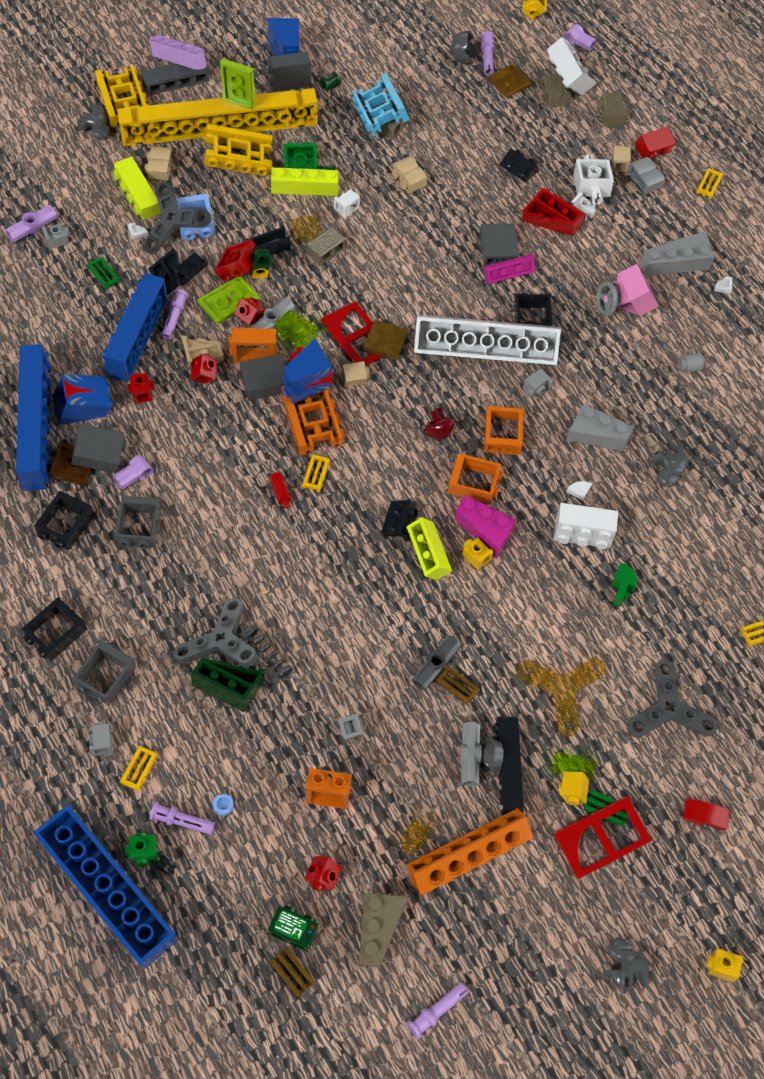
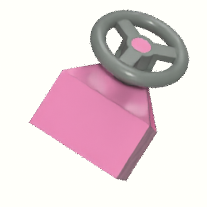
[596,264,659,317]

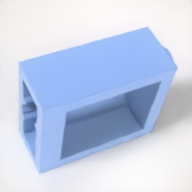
[176,194,215,240]

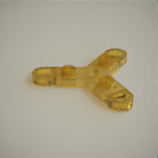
[517,658,606,737]

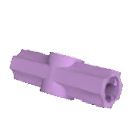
[5,205,58,242]

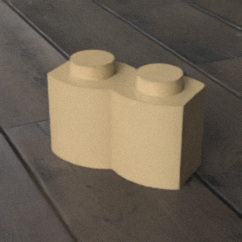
[145,146,173,181]
[392,156,427,193]

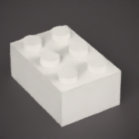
[553,503,618,549]

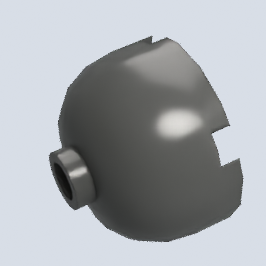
[449,30,476,64]

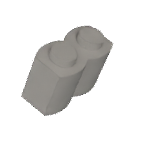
[628,157,664,194]

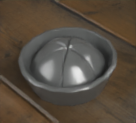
[482,737,503,774]

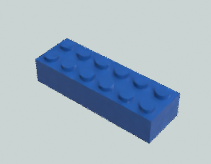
[102,273,168,382]

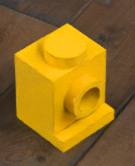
[462,537,493,570]

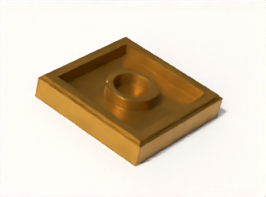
[488,63,532,98]
[363,320,408,360]

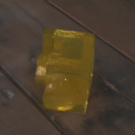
[399,818,431,855]

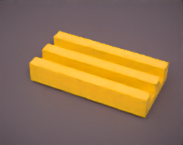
[696,168,723,199]
[302,454,330,492]
[741,620,764,647]
[120,745,158,792]

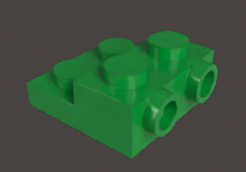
[283,142,318,169]

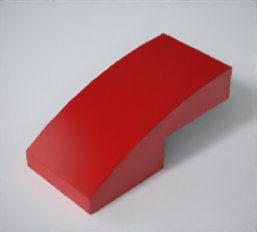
[683,798,730,830]

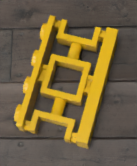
[95,64,149,128]
[204,124,272,176]

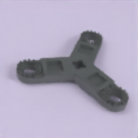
[142,182,212,254]
[173,598,258,668]
[627,660,718,738]

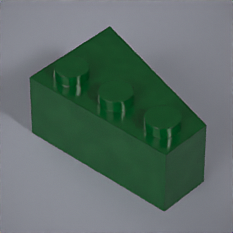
[191,658,265,712]

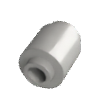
[677,353,706,373]

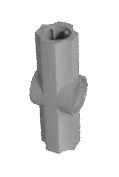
[251,297,295,330]
[459,722,482,787]

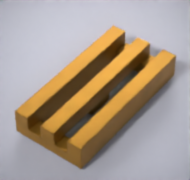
[436,666,480,705]
[269,947,315,998]

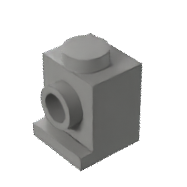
[41,223,70,250]
[523,369,553,398]
[338,714,365,740]
[89,722,113,756]

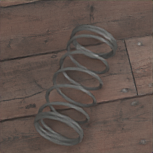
[238,624,293,685]

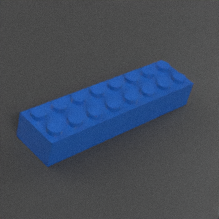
[16,344,51,491]
[33,805,178,970]

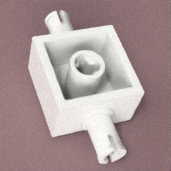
[573,154,614,205]

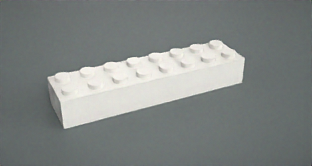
[414,315,561,365]

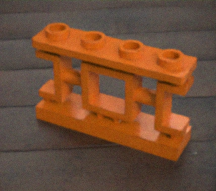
[281,386,345,456]

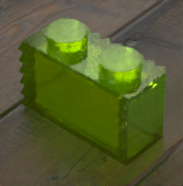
[277,310,318,348]

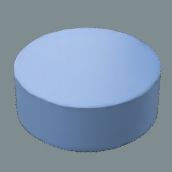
[212,794,234,816]

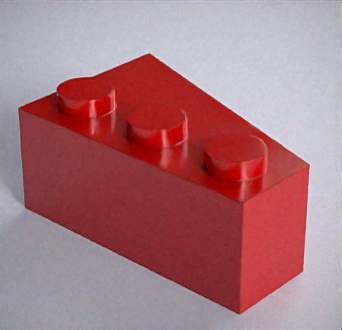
[522,188,584,236]

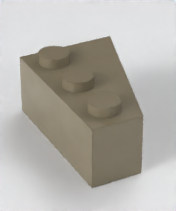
[359,893,408,967]

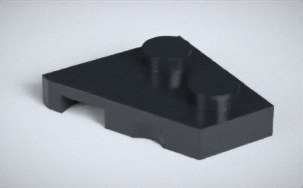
[148,248,180,295]

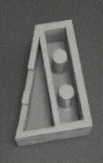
[566,404,634,451]

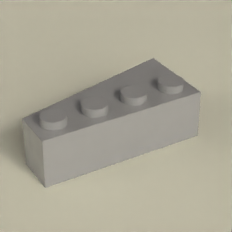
[640,231,714,276]

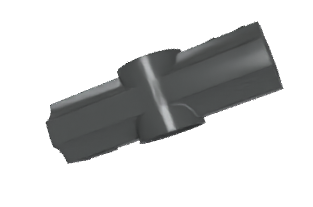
[412,635,461,691]

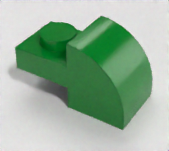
[611,562,637,607]

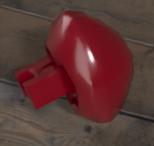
[424,407,454,440]

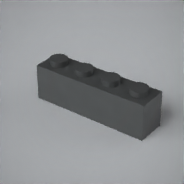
[141,63,209,96]

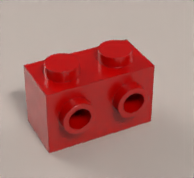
[635,126,676,159]

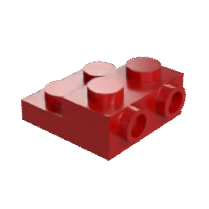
[214,239,255,281]

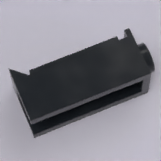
[245,226,291,259]

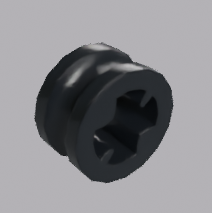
[155,855,176,876]

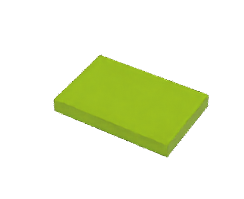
[220,58,256,110]
[197,277,260,325]

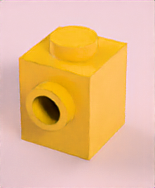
[559,772,589,806]
[706,948,743,982]

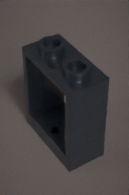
[514,293,553,326]
[34,491,95,550]
[21,597,88,661]

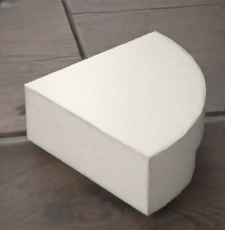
[127,223,149,239]
[714,277,732,293]
[566,481,592,500]

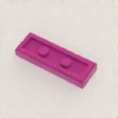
[484,254,535,284]

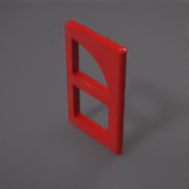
[320,301,384,366]
[553,796,652,879]

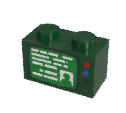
[267,905,319,952]

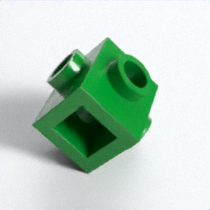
[125,833,158,866]

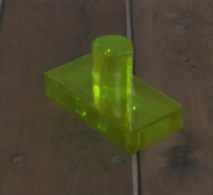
[551,752,596,782]

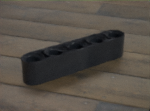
[496,716,524,815]

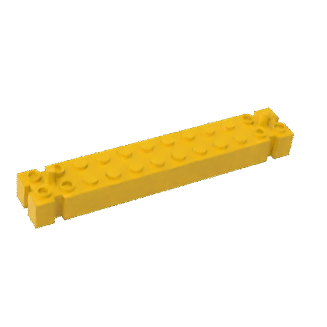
[117,88,318,146]

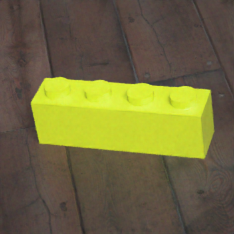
[113,157,161,220]
[271,168,339,196]

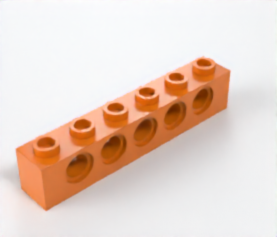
[406,808,533,895]

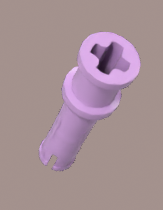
[480,31,495,75]
[161,289,189,340]
[149,801,216,835]
[406,982,469,1040]

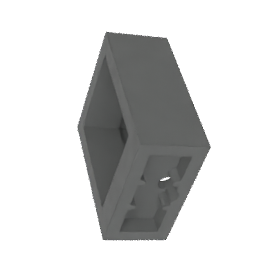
[114,496,162,549]
[72,640,137,705]

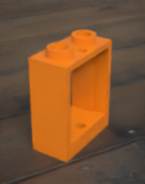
[228,328,277,363]
[484,405,523,455]
[447,453,503,504]
[306,768,352,810]

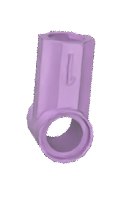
[564,24,597,51]
[113,455,153,490]

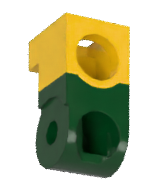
[250,249,271,278]

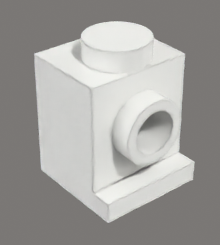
[334,189,360,218]
[570,192,596,222]

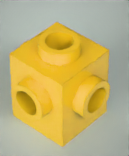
[522,0,547,19]

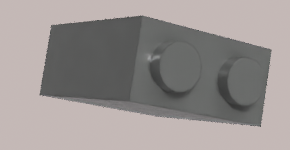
[267,52,311,91]
[479,223,519,267]
[240,354,288,401]
[71,423,126,473]

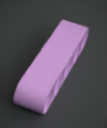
[149,36,207,70]

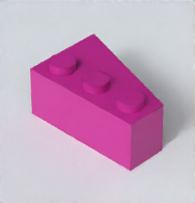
[455,495,516,559]

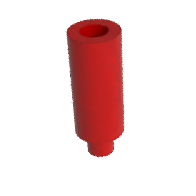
[269,472,291,509]

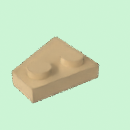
[181,336,224,367]

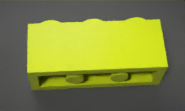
[407,517,452,580]

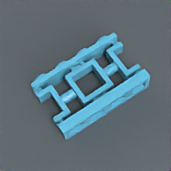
[352,73,410,137]

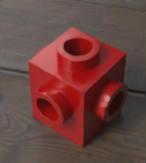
[234,297,266,325]
[190,354,218,384]
[127,373,154,404]
[304,856,342,892]

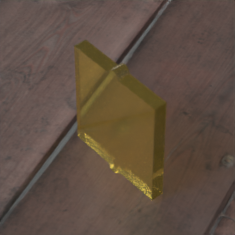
[290,214,322,243]

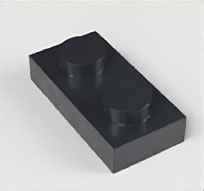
[179,253,207,286]

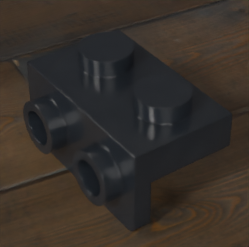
[499,148,539,183]
[381,500,418,542]

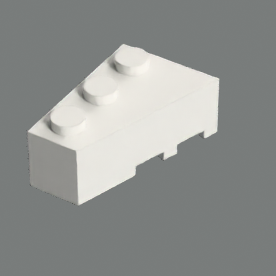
[547,37,597,95]

